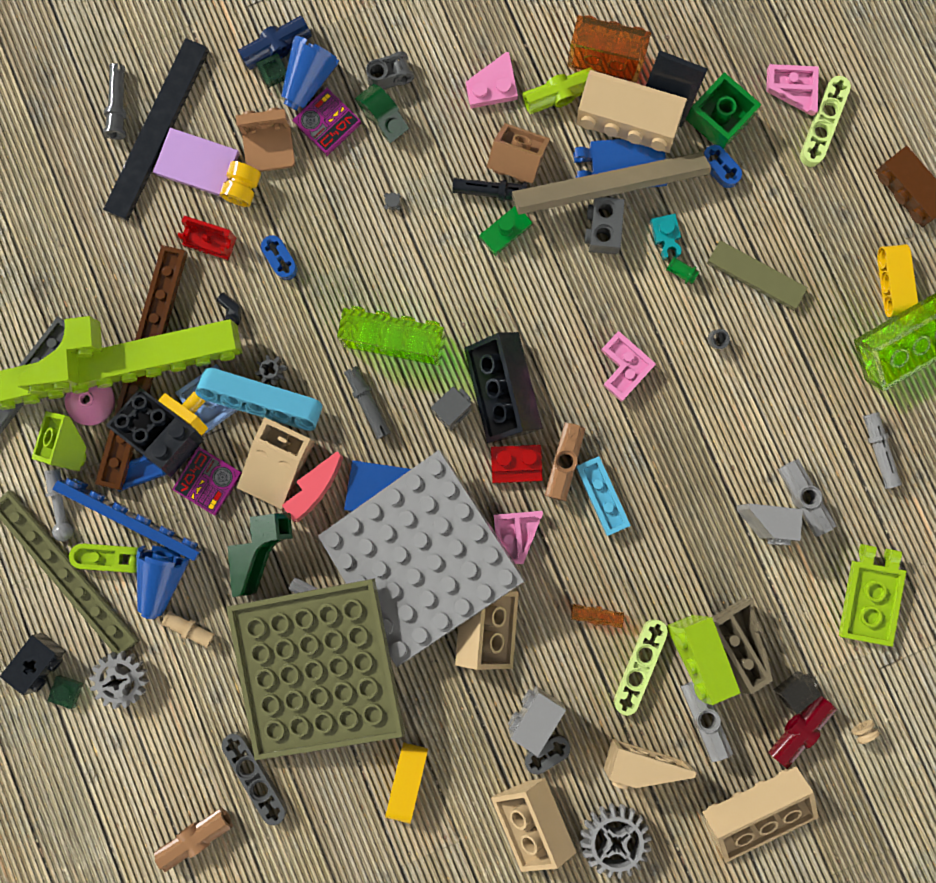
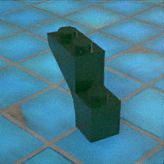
[228,513,293,597]

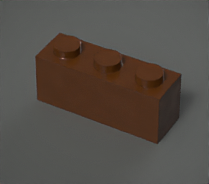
[875,145,936,228]

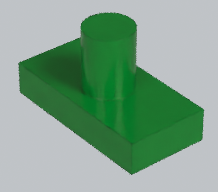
[479,206,533,256]

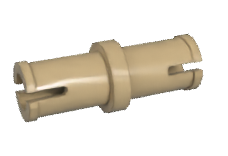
[162,611,215,649]

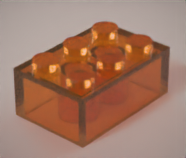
[567,15,651,83]

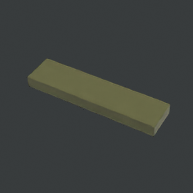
[707,240,808,311]

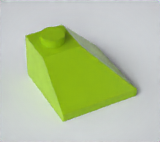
[31,411,87,472]

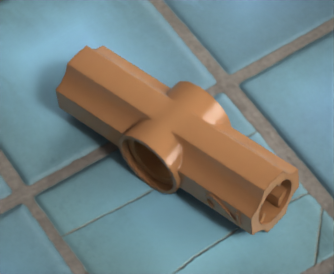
[544,422,586,502]
[153,807,233,872]

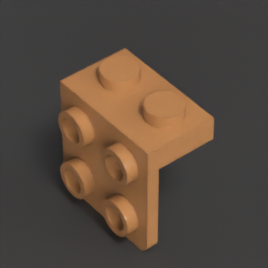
[235,107,295,172]

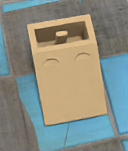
[237,417,315,510]

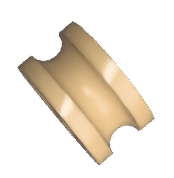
[851,720,880,744]

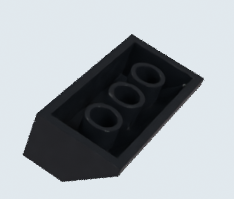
[464,332,543,443]

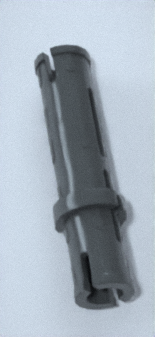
[344,366,391,440]

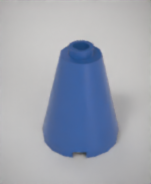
[281,36,339,111]
[136,545,190,619]

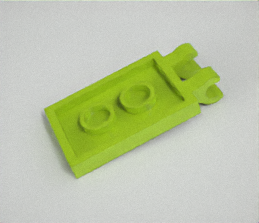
[838,544,906,647]

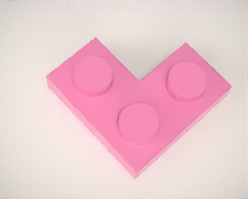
[601,331,656,402]

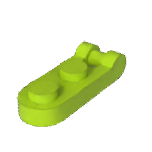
[69,543,139,573]

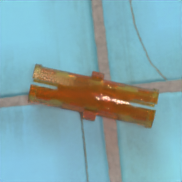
[571,603,624,629]

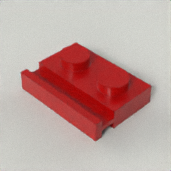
[491,445,543,484]

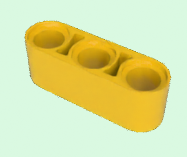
[877,244,918,317]
[385,742,428,824]

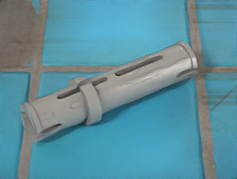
[863,412,902,489]

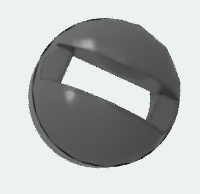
[707,329,730,349]

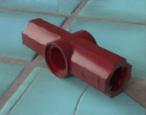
[768,693,837,769]

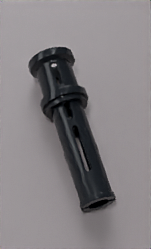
[452,177,528,202]

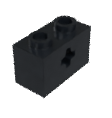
[0,633,66,696]

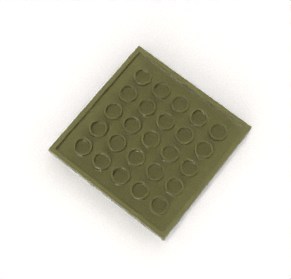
[226,578,405,760]

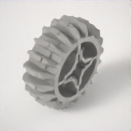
[580,803,652,879]

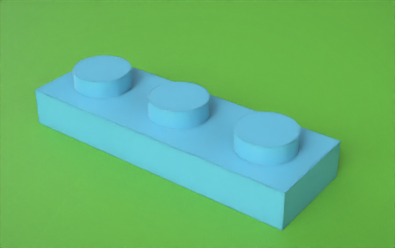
[576,456,631,536]

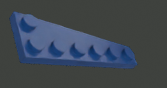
[52,478,202,561]

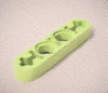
[800,76,851,167]
[614,619,668,716]

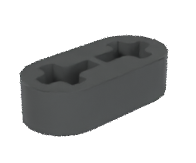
[525,735,570,775]

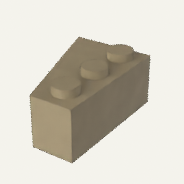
[712,598,773,694]

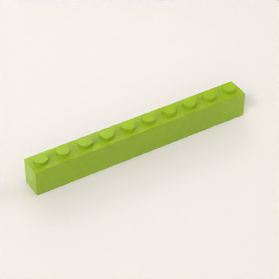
[0,319,243,410]

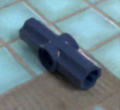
[238,16,312,71]

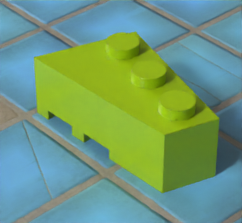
[666,615,741,705]

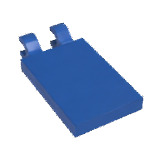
[573,139,668,188]
[344,460,411,511]

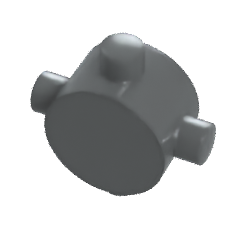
[384,193,402,210]

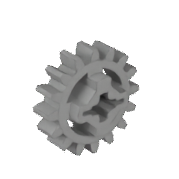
[89,651,149,709]

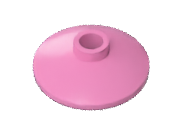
[65,386,115,426]

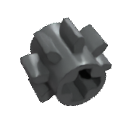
[255,355,288,387]

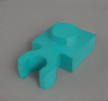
[650,214,681,260]

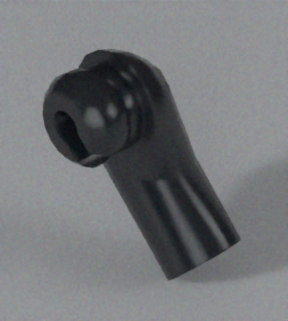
[216,292,241,326]

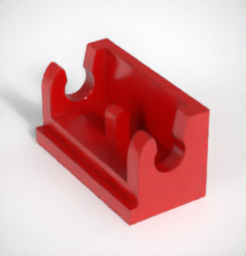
[178,215,237,261]

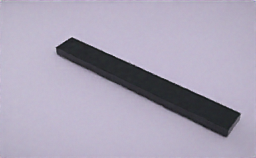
[103,38,209,221]

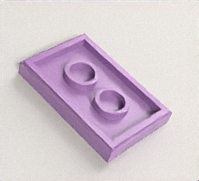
[153,128,240,196]

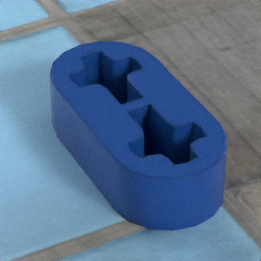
[703,145,742,188]
[261,235,298,280]

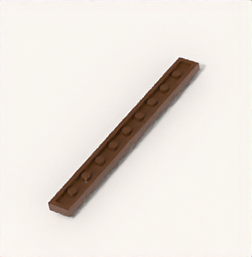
[95,245,188,491]

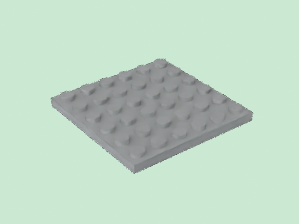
[318,450,526,667]

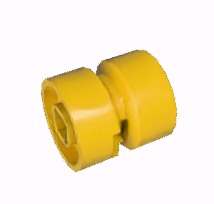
[219,161,261,207]

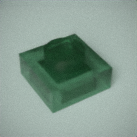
[256,53,286,88]
[47,675,84,709]

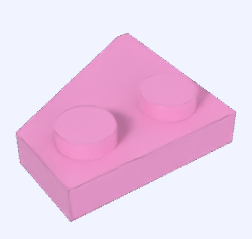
[466,52,518,109]
[766,64,819,116]
[494,511,543,564]

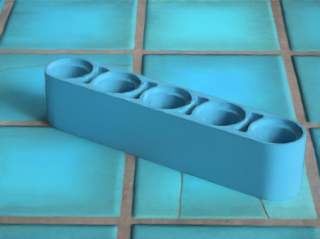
[195,368,323,431]

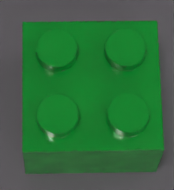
[686,72,762,149]

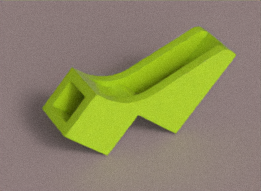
[17,316,102,394]

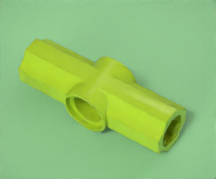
[523,67,594,114]

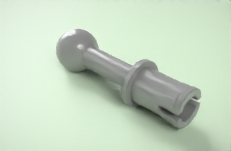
[44,469,74,542]

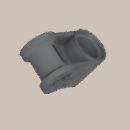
[366,51,415,89]

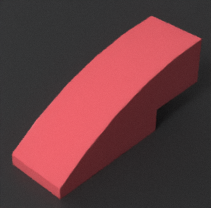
[282,451,344,522]

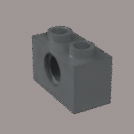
[431,386,472,432]

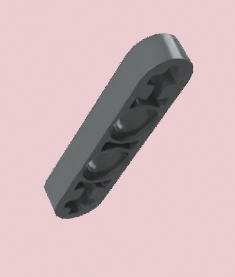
[222,732,287,825]

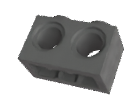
[585,197,625,255]

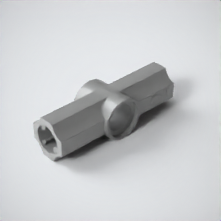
[777,459,837,537]
[680,681,733,762]

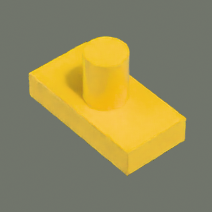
[158,392,208,436]

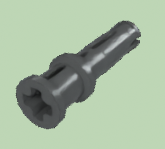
[103,63,127,140]

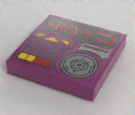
[292,88,361,156]
[172,447,242,516]

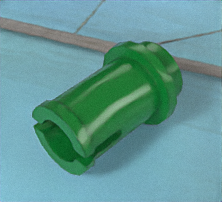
[666,257,700,284]

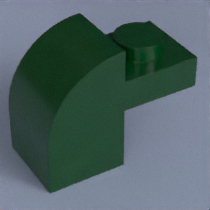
[355,84,409,143]

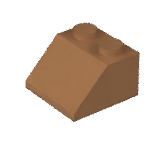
[486,123,550,184]

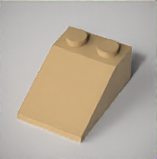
[603,739,697,790]

